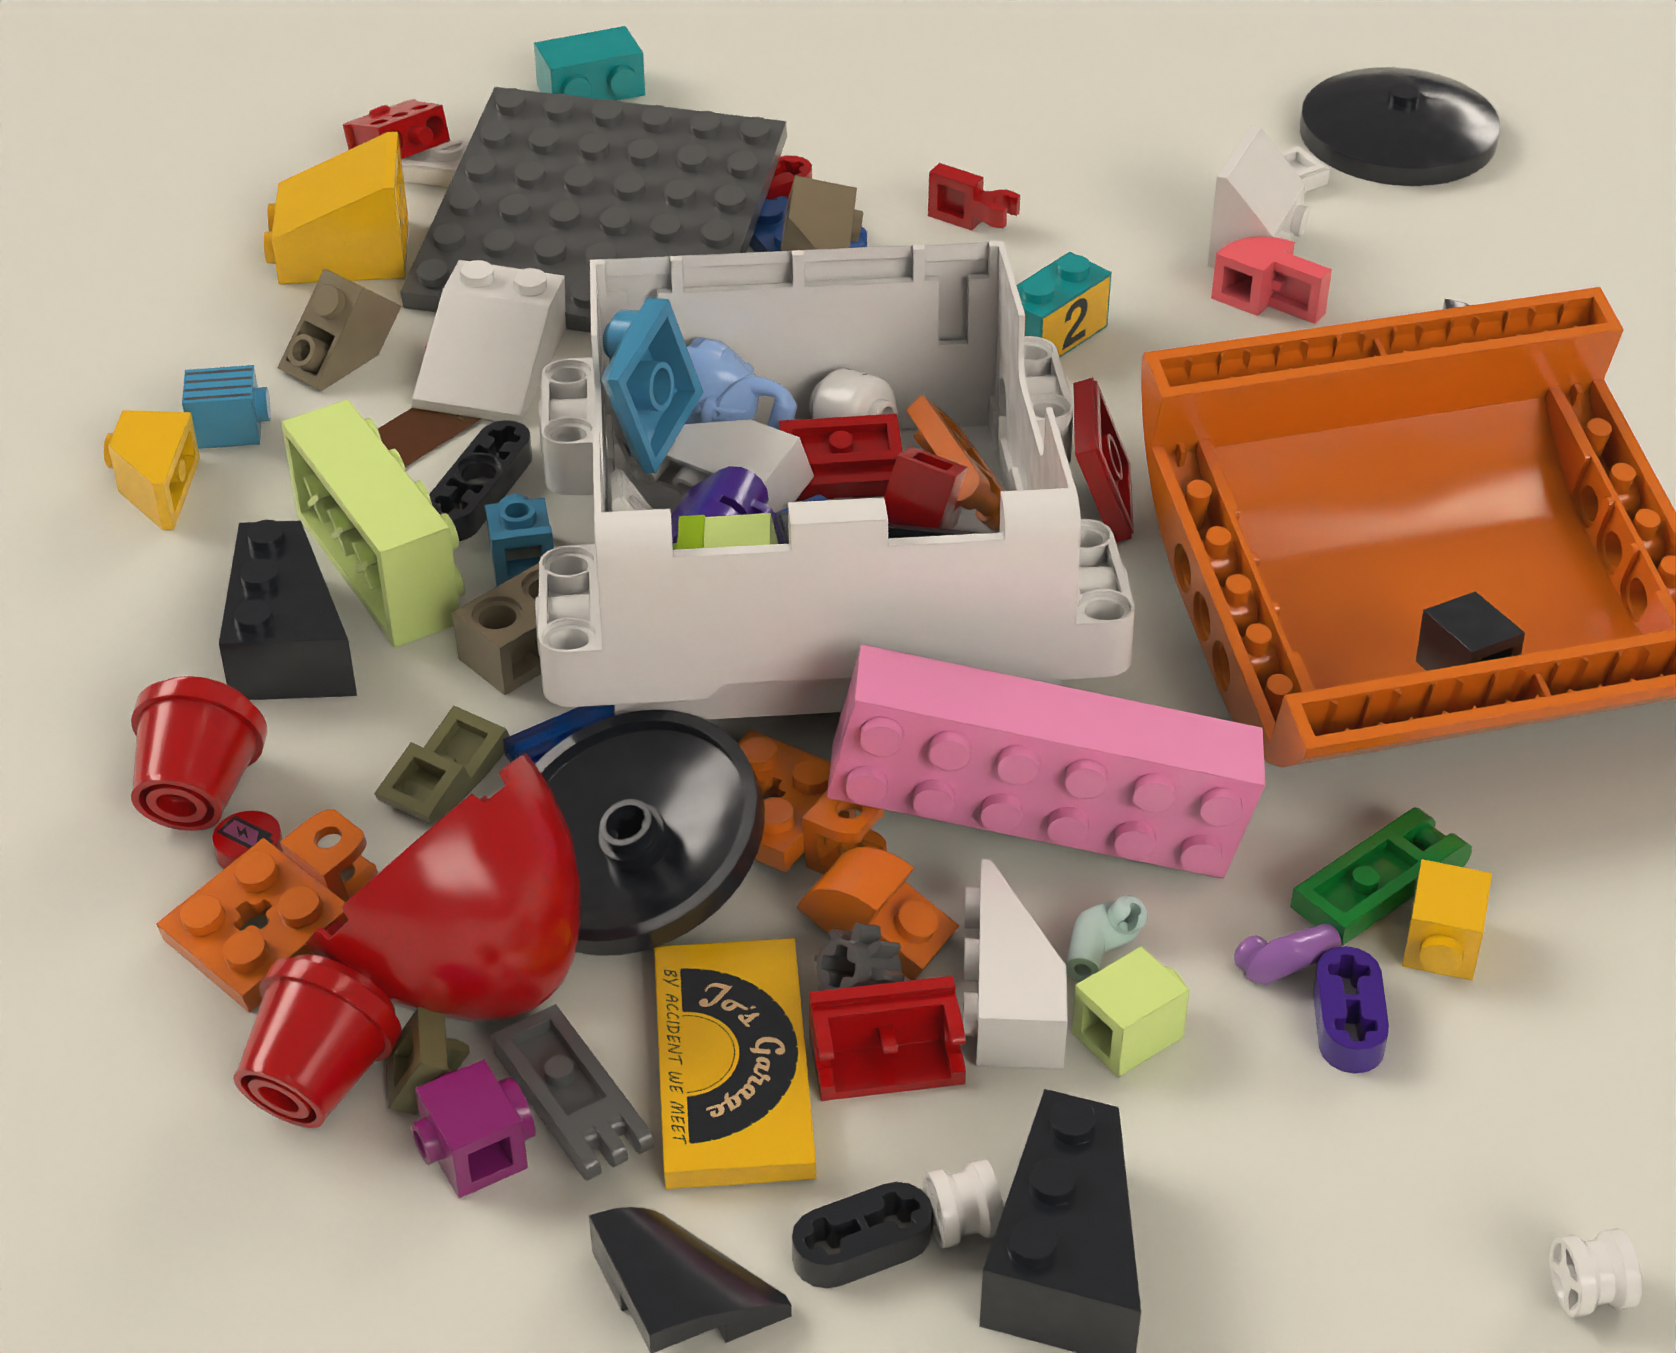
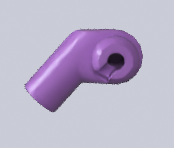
[1234,923,1342,985]

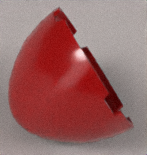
[305,753,581,1021]

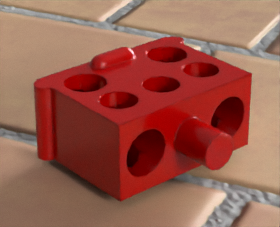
[342,99,451,159]

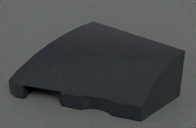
[589,1207,792,1353]

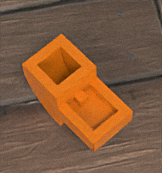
[796,847,960,980]

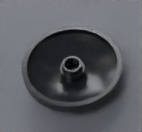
[1300,67,1500,186]
[535,709,765,956]

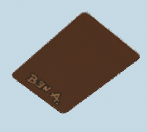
[378,407,483,467]

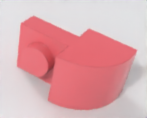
[1211,237,1332,324]

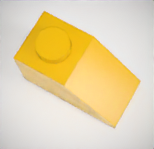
[104,410,200,530]

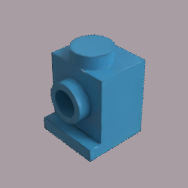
[485,494,554,587]

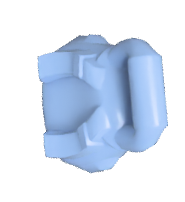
[685,337,797,430]

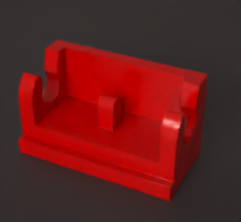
[809,976,966,1101]

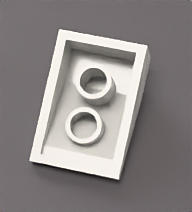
[412,260,566,423]

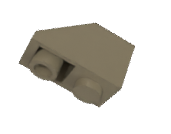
[780,176,863,251]
[277,268,402,391]

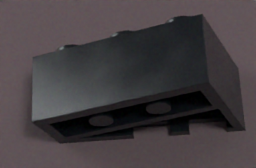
[219,520,357,700]
[979,1089,1141,1353]

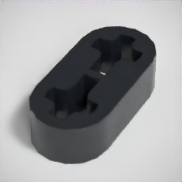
[792,1182,933,1288]

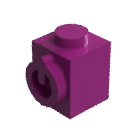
[411,1059,536,1199]

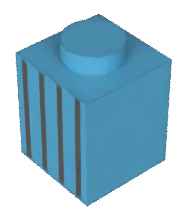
[182,365,271,449]

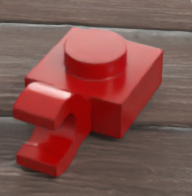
[928,163,1020,231]

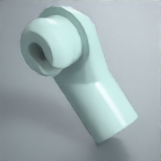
[1065,895,1148,982]

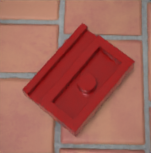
[779,414,903,501]

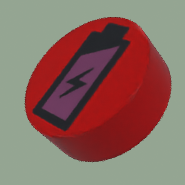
[212,810,283,869]

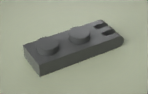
[491,1004,655,1181]

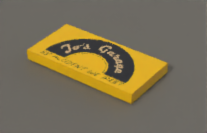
[654,938,816,1189]

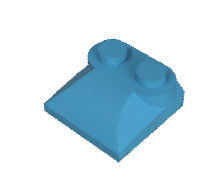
[601,298,704,474]

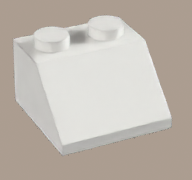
[1207,126,1310,268]

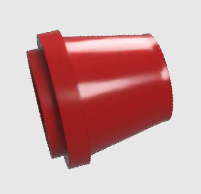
[131,676,268,831]
[233,954,402,1128]

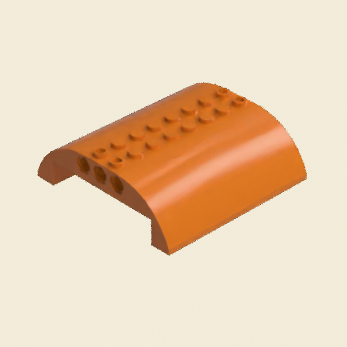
[1141,287,1676,768]

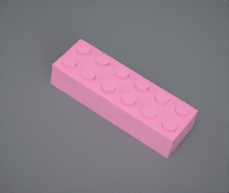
[827,644,1265,879]

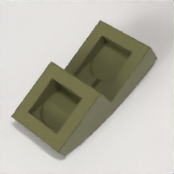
[374,705,512,824]

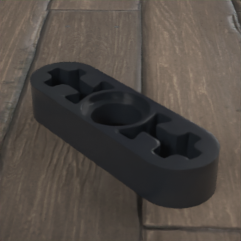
[429,420,532,541]

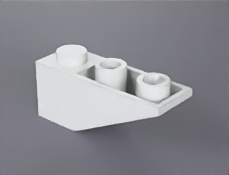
[615,419,814,513]
[963,859,1067,1069]

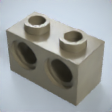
[452,563,541,695]

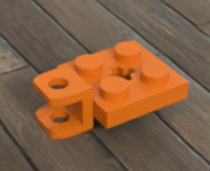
[737,730,887,875]
[156,809,378,1013]

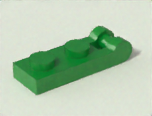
[1290,807,1472,947]

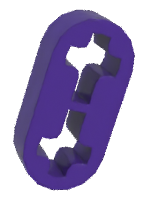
[1313,946,1389,1074]

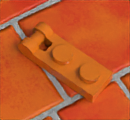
[906,394,1005,530]

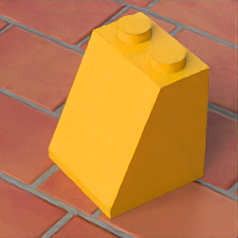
[264,132,409,284]

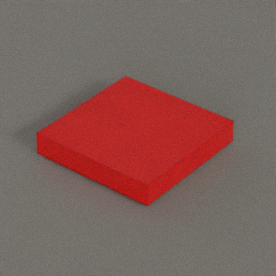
[1073,377,1134,543]

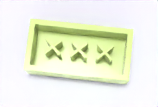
[281,399,465,648]

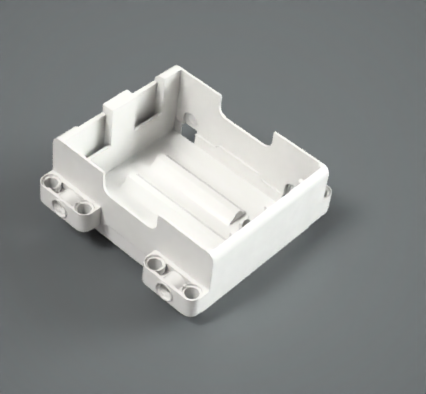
[535,241,1135,720]

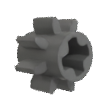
[814,923,905,991]

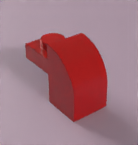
[883,446,968,530]

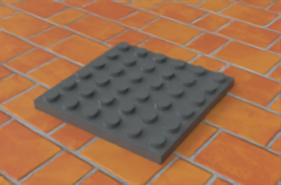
[400,87,787,332]

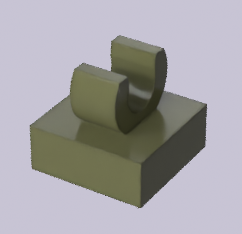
[387,1007,470,1115]

